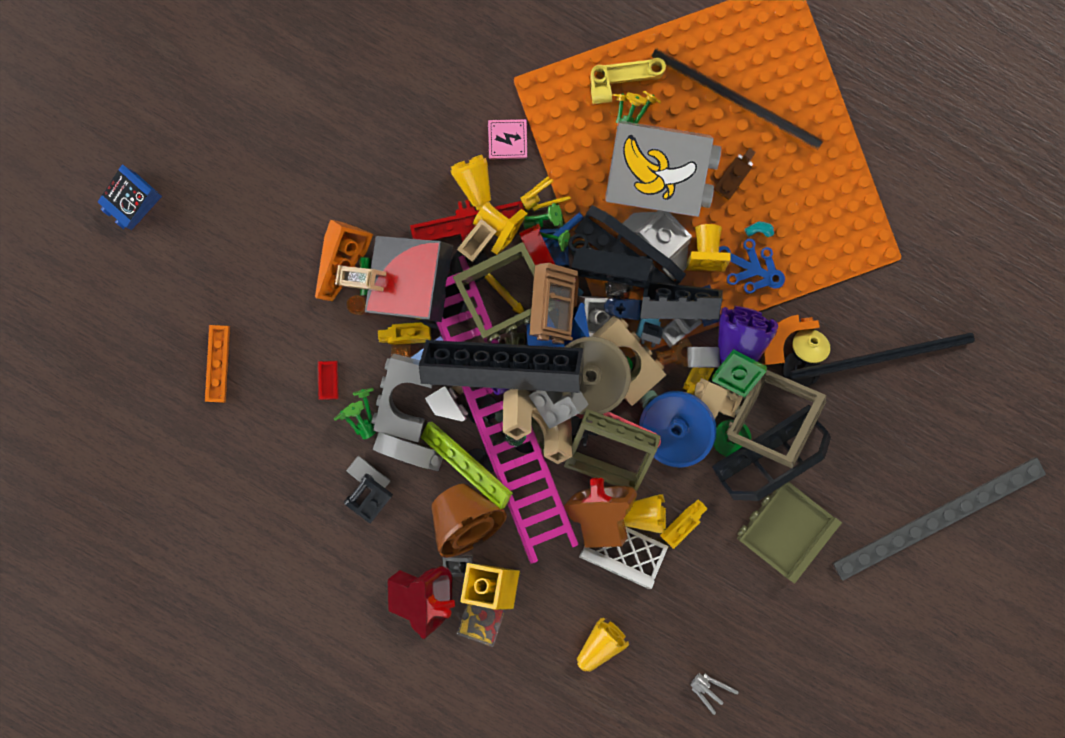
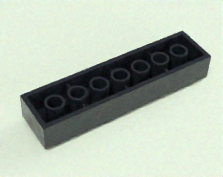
[419,340,584,393]

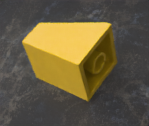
[460,563,520,610]

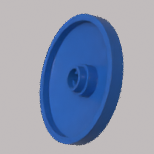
[639,391,716,467]

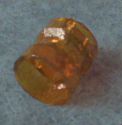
[346,295,366,316]

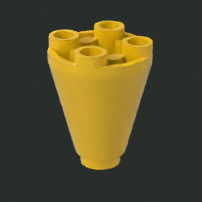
[450,154,491,210]

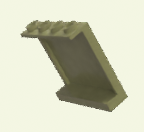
[737,482,842,584]

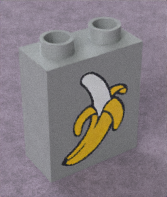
[605,120,721,217]

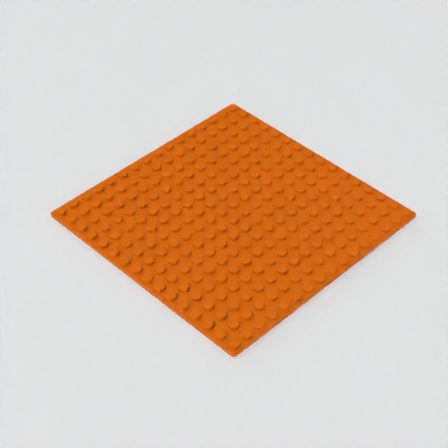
[514,0,901,358]

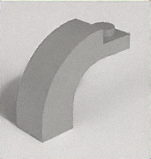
[373,432,443,471]

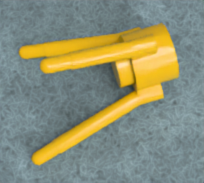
[520,177,571,212]

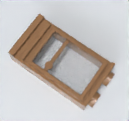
[529,263,578,345]

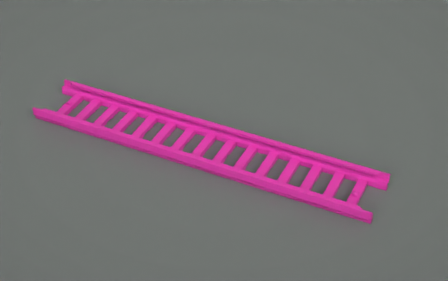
[436,256,579,564]

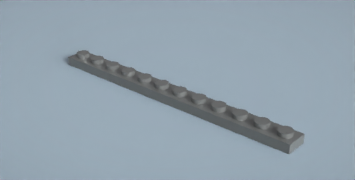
[832,457,1046,581]

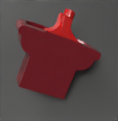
[388,566,455,639]

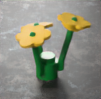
[612,91,661,129]

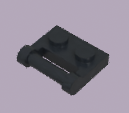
[344,474,393,524]

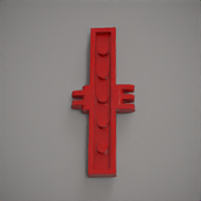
[410,199,524,242]

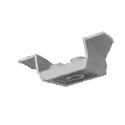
[622,210,692,280]

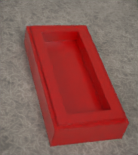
[318,361,339,400]

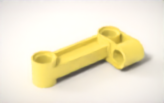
[590,58,666,104]

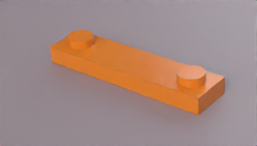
[205,325,230,403]

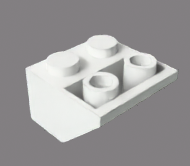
[425,386,468,421]

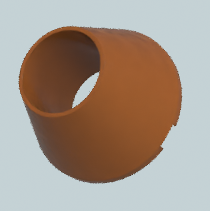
[431,483,507,558]

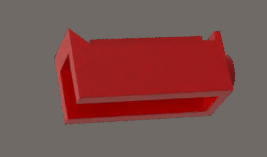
[519,224,555,265]

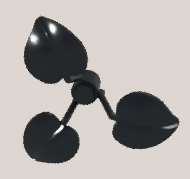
[467,390,534,473]

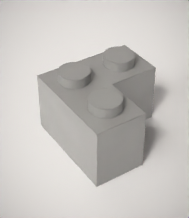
[529,390,589,429]

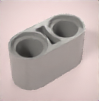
[687,347,721,368]

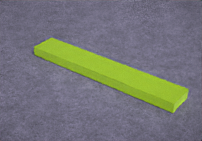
[421,422,513,510]

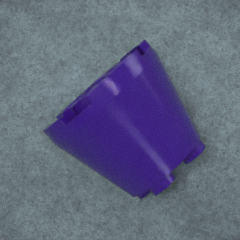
[718,306,778,364]

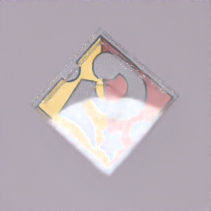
[457,604,506,647]

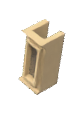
[335,265,386,291]

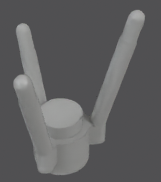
[690,673,738,715]

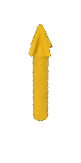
[485,273,524,314]

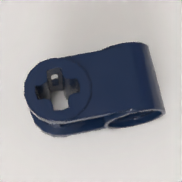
[604,298,642,320]

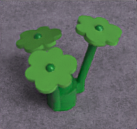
[524,203,570,252]
[334,387,376,439]

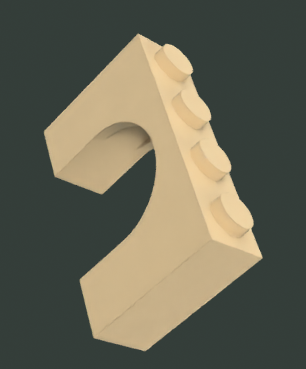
[592,316,666,406]
[503,389,572,464]

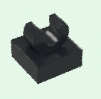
[640,322,663,347]

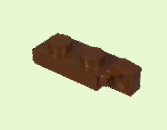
[714,148,756,200]

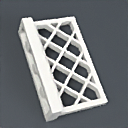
[579,527,668,589]

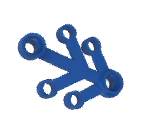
[719,239,785,294]

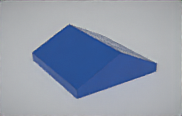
[564,303,589,346]

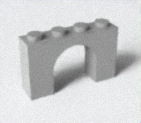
[372,354,433,442]

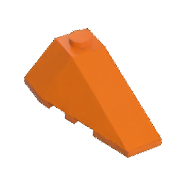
[315,220,373,302]

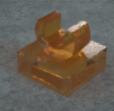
[391,344,412,358]

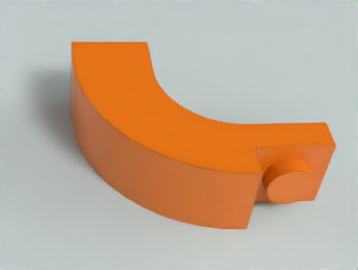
[761,315,819,365]

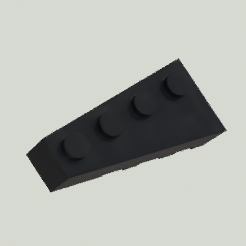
[640,282,723,320]

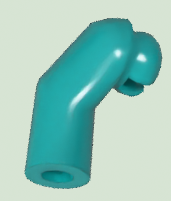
[745,221,774,237]

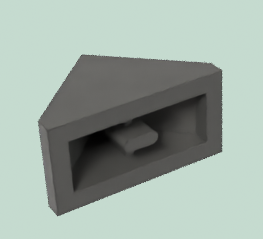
[443,555,473,577]

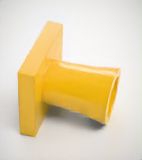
[473,202,528,255]
[686,224,731,272]

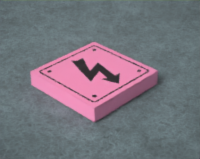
[488,119,527,159]

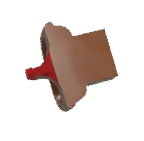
[564,478,637,548]

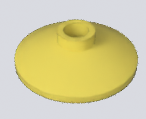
[792,329,830,363]

